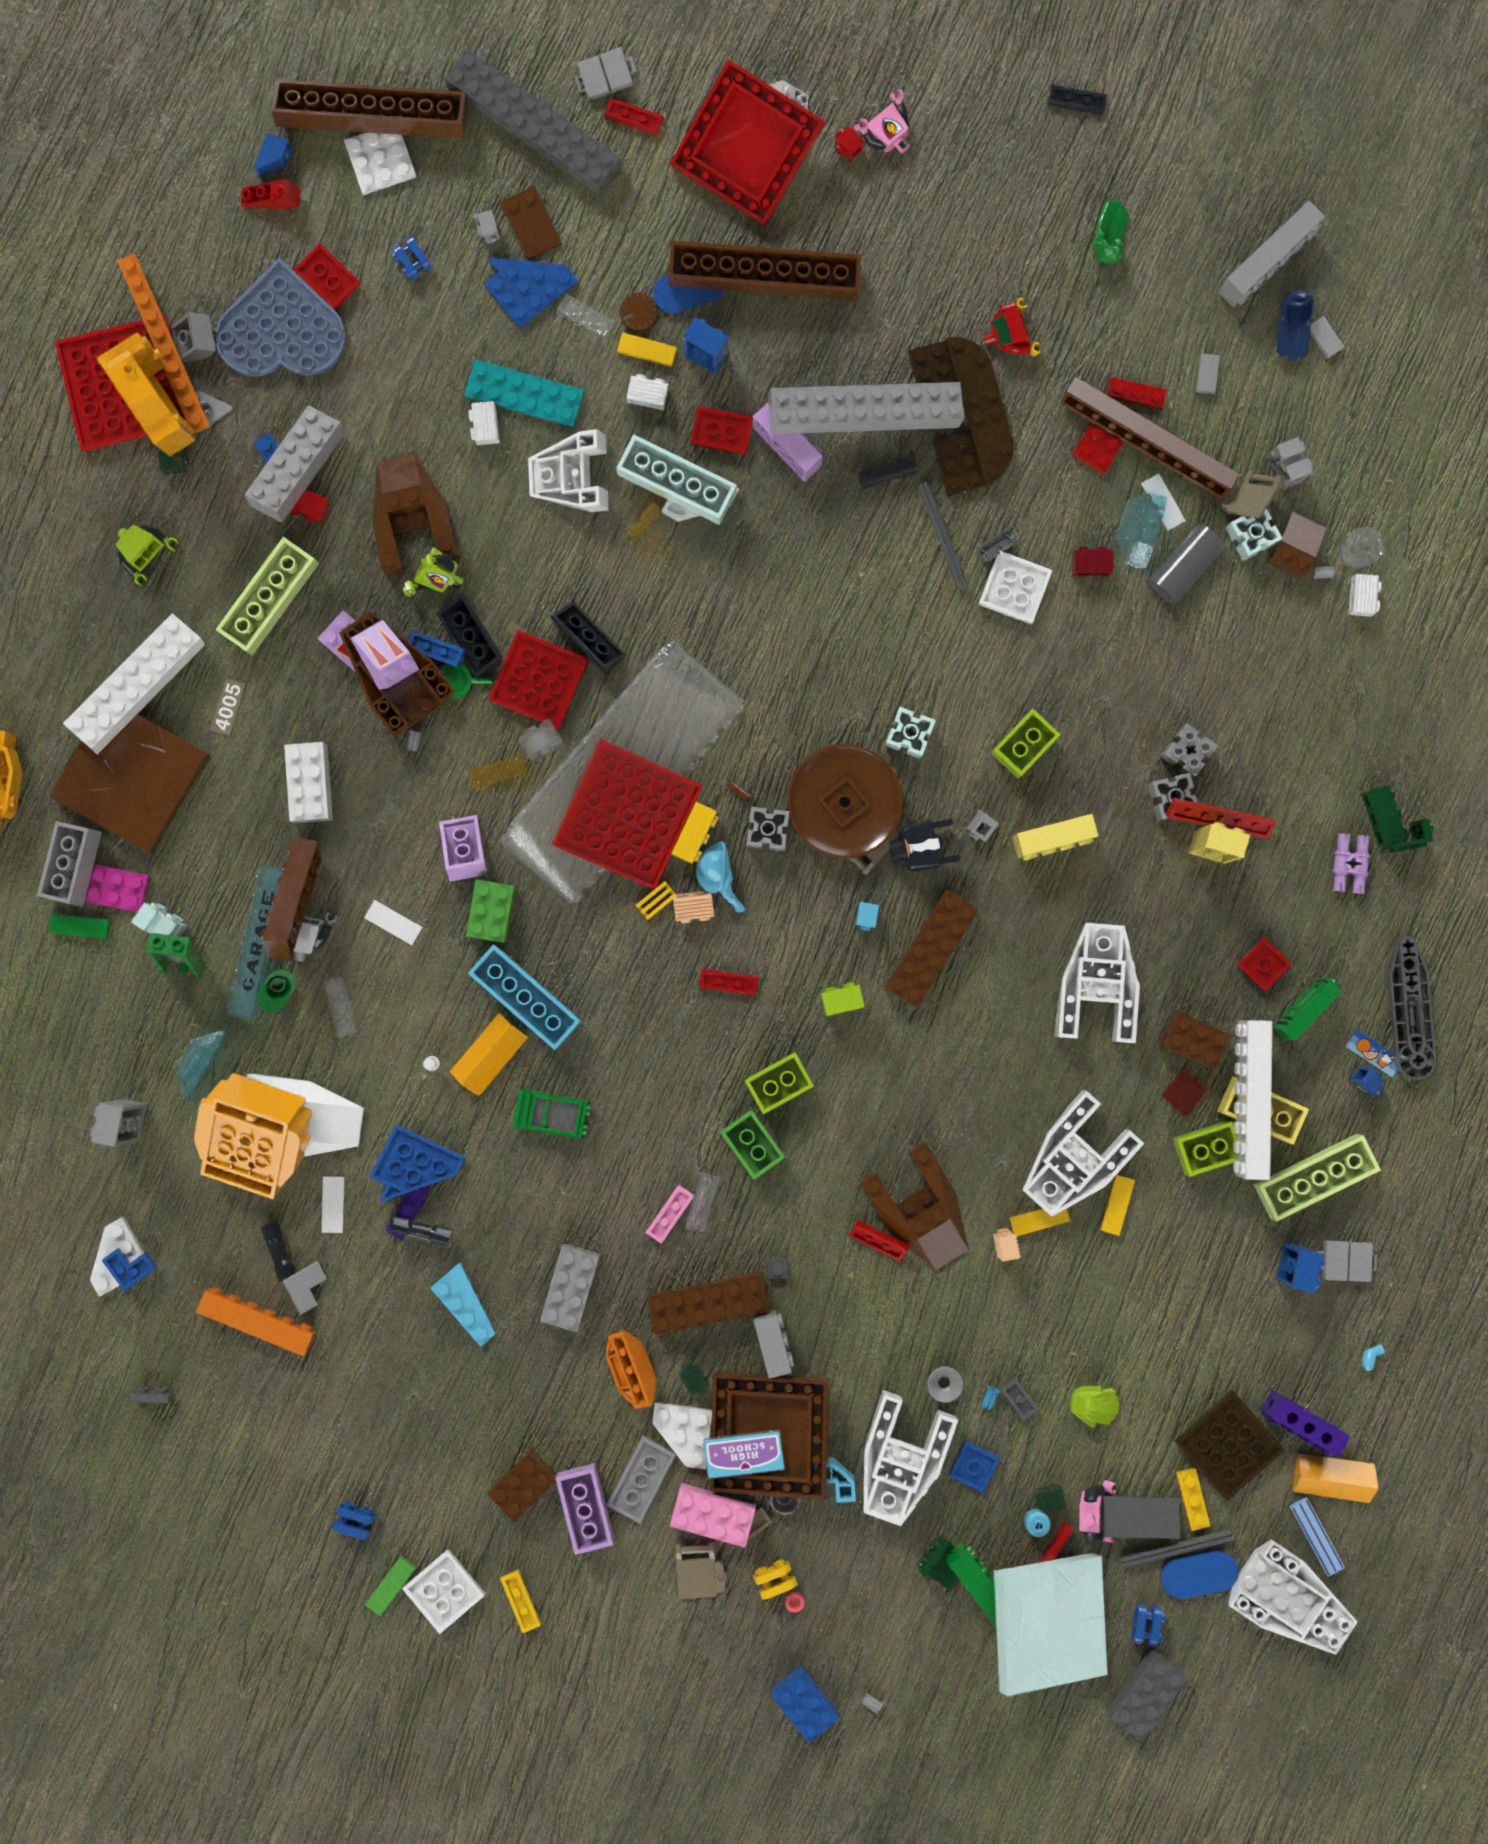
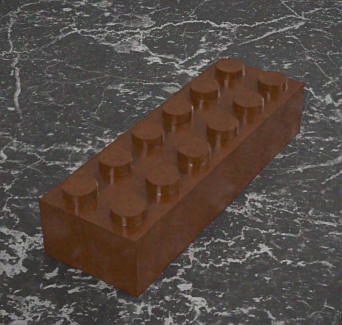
[261,837,322,961]
[884,889,979,1008]
[647,1271,769,1335]

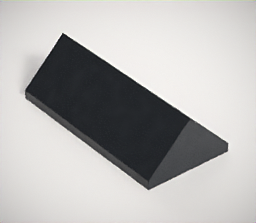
[436,592,503,678]
[550,601,626,676]

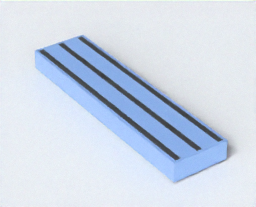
[1289,1497,1345,1577]

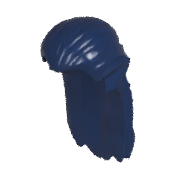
[1277,290,1315,361]

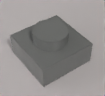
[768,1258,788,1279]

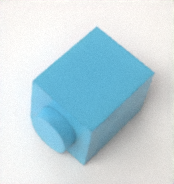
[855,902,879,931]

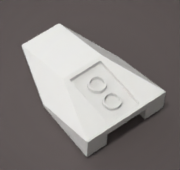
[247,1073,364,1157]

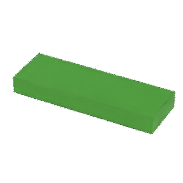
[365,1556,416,1616]

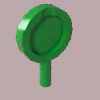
[440,664,492,699]

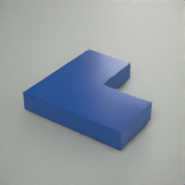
[102,1248,158,1291]

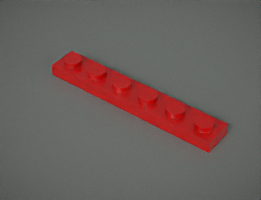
[1166,798,1276,839]

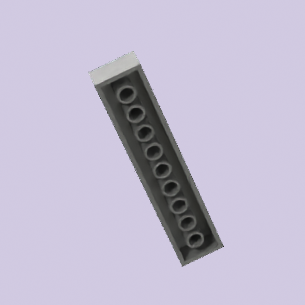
[445,49,622,197]

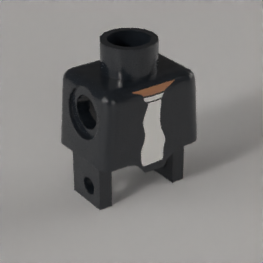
[889,819,960,872]

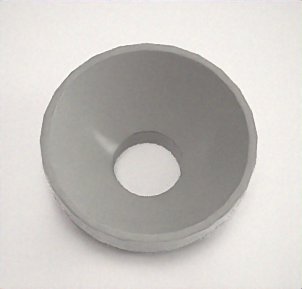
[927,1366,963,1403]

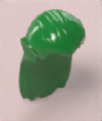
[1092,199,1128,264]

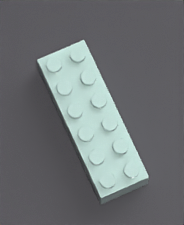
[616,435,737,525]

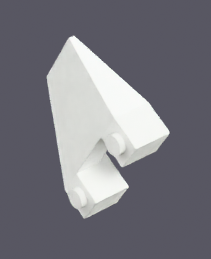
[528,429,609,512]

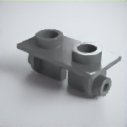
[976,528,1017,564]

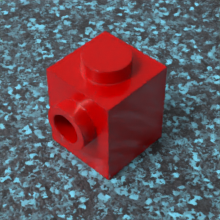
[834,125,865,162]

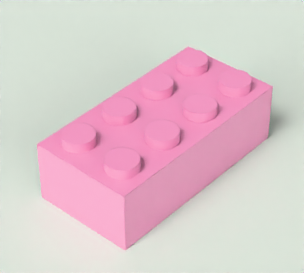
[670,1483,756,1547]

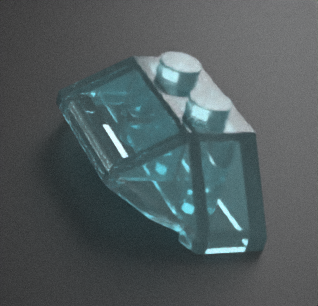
[1115,492,1167,570]
[176,1030,230,1100]

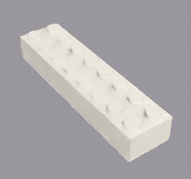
[63,613,205,754]
[1233,1020,1272,1180]

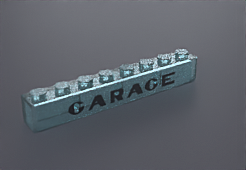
[227,865,283,1020]

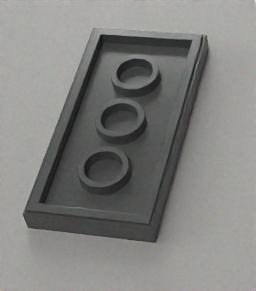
[1102,1496,1180,1539]

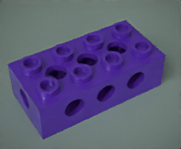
[1261,1389,1351,1457]

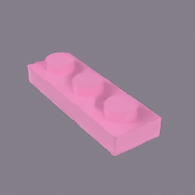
[645,1185,694,1243]

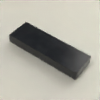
[1048,84,1107,115]

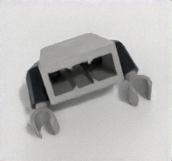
[294,912,338,962]

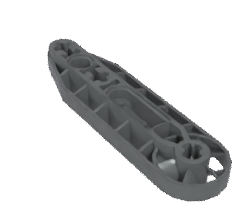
[1387,936,1436,1080]

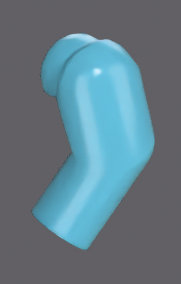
[1361,1344,1385,1371]

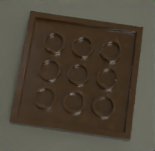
[1174,1389,1285,1501]

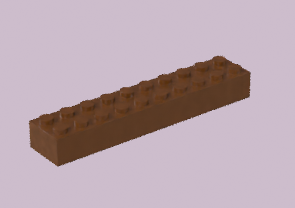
[271,79,468,139]
[668,240,861,301]

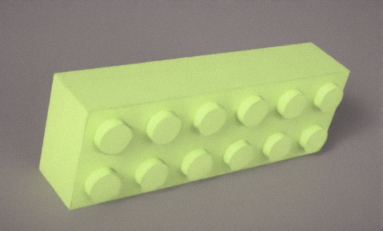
[216,537,319,656]
[1253,1134,1381,1221]

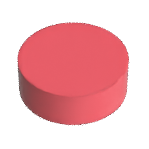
[785,1591,804,1613]

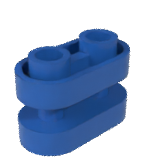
[391,236,432,280]
[332,1501,376,1539]
[1131,1603,1165,1647]

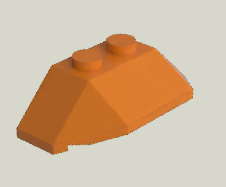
[605,1331,656,1409]

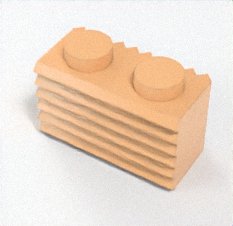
[673,891,714,923]
[993,1228,1021,1261]

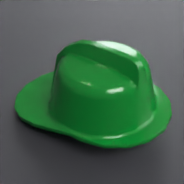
[257,969,296,1013]

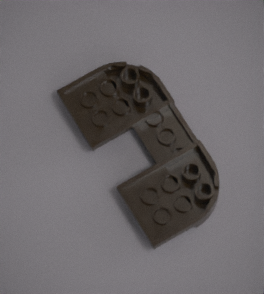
[908,337,1014,497]

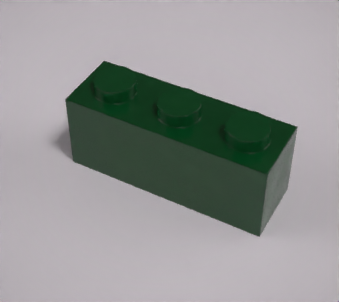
[1361,785,1407,848]

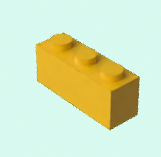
[671,802,719,865]

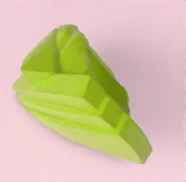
[1070,1386,1120,1428]

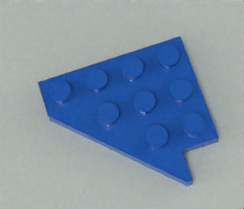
[484,258,578,329]
[369,1124,466,1202]

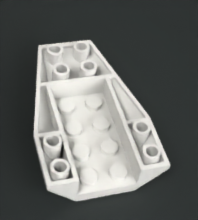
[1228,1539,1357,1655]

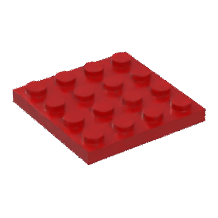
[488,630,589,730]

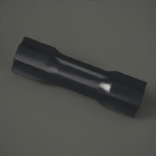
[858,457,918,490]
[390,1215,451,1246]
[260,1221,295,1282]

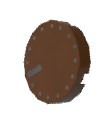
[620,293,658,332]

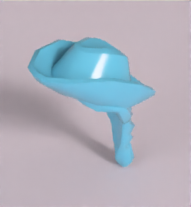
[696,842,745,913]

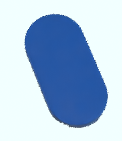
[653,274,724,314]
[1160,1550,1238,1599]

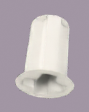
[423,1056,440,1071]

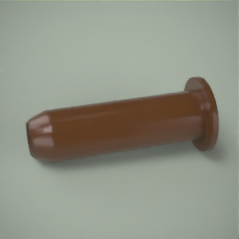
[726,781,752,803]

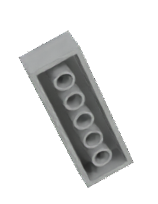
[1218,201,1325,308]
[245,405,345,523]

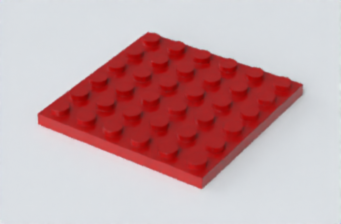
[55,314,187,452]
[551,738,703,890]

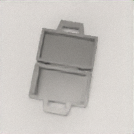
[574,47,637,101]
[1317,1240,1377,1282]

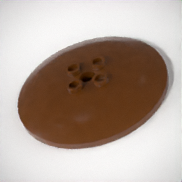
[787,744,903,859]

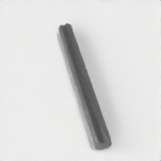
[918,482,968,589]
[1119,1529,1233,1568]

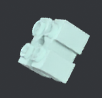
[1226,508,1283,561]
[885,707,936,759]
[131,902,187,936]

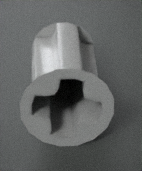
[1313,565,1335,580]
[407,730,421,752]
[860,1692,884,1716]

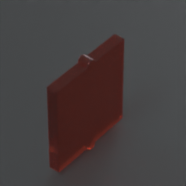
[1162,1070,1207,1116]

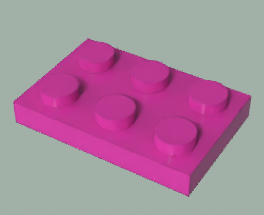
[84,864,150,912]

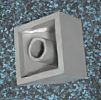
[170,312,216,363]

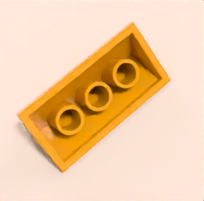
[450,1013,528,1096]
[1292,1452,1378,1503]

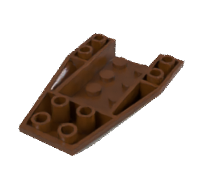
[339,611,456,736]

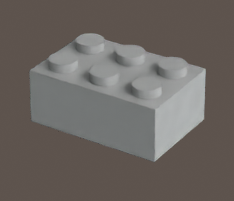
[754,1309,794,1379]

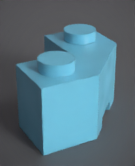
[814,1457,856,1503]

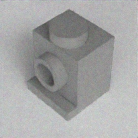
[474,210,500,244]
[967,809,999,842]

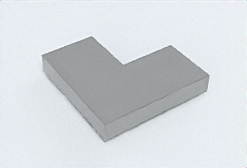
[282,1261,327,1315]

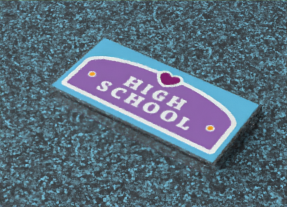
[703,1429,786,1479]

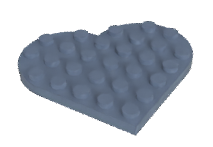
[216,257,346,376]

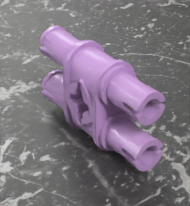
[1332,834,1371,894]

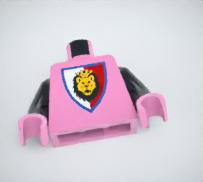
[854,89,910,153]
[1079,1480,1116,1543]

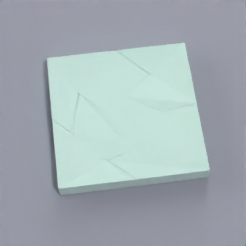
[994,1553,1107,1696]

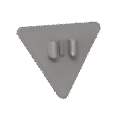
[195,390,233,432]

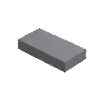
[1310,316,1344,359]
[1195,353,1220,395]

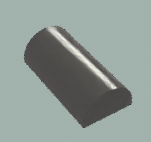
[1146,524,1226,606]

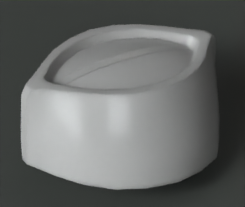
[769,1496,801,1515]

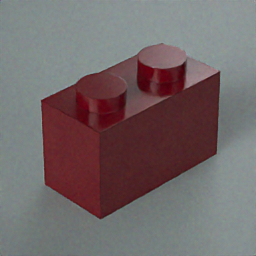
[1072,547,1113,576]

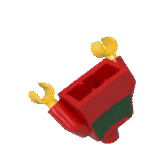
[983,298,1041,356]

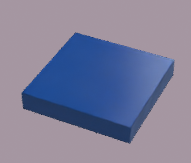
[948,1440,1000,1493]

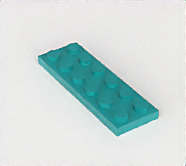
[464,359,584,428]

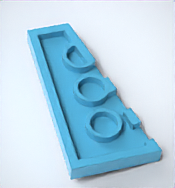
[430,1262,496,1347]

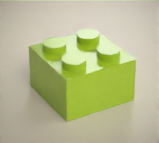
[820,982,864,1016]

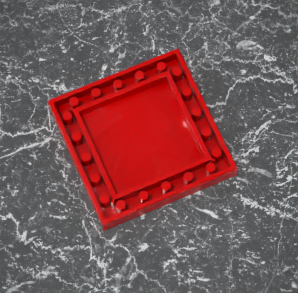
[669,59,826,226]

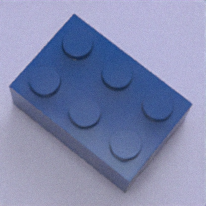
[683,318,728,375]
[1276,1242,1325,1293]
[772,1664,839,1743]

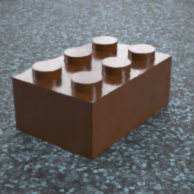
[1158,1011,1232,1070]
[487,1448,557,1522]

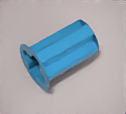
[981,1386,1001,1410]

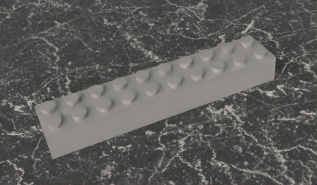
[768,382,964,434]

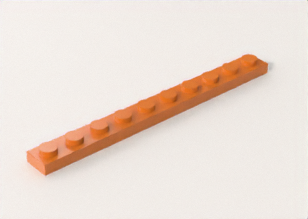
[117,253,211,433]

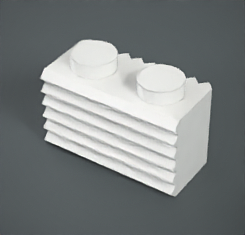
[626,374,669,410]
[469,401,500,445]
[1348,574,1381,617]

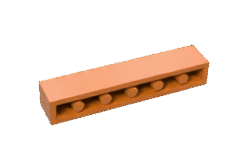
[196,1287,317,1356]

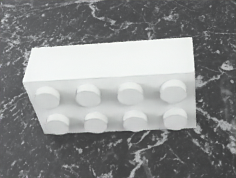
[284,742,333,823]

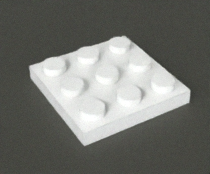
[344,133,416,195]
[978,550,1052,625]
[402,1549,486,1634]

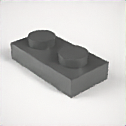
[1000,1377,1039,1421]
[129,1387,174,1403]

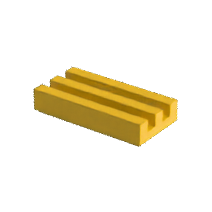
[636,881,676,920]

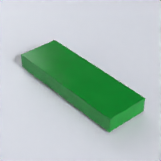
[49,914,110,939]

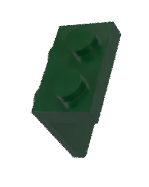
[1383,818,1434,853]
[917,1535,958,1589]

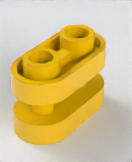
[753,1559,798,1600]

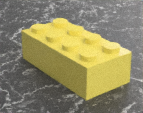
[1012,814,1098,861]
[1188,822,1250,864]
[1217,1076,1309,1145]

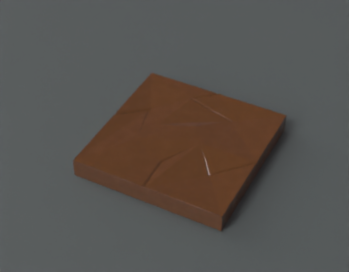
[49,714,210,854]
[710,1371,830,1500]

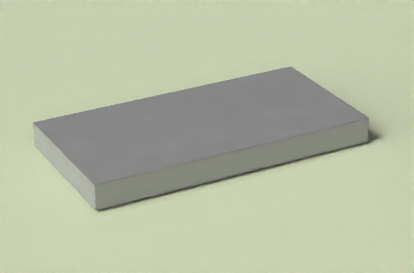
[606,1435,676,1524]

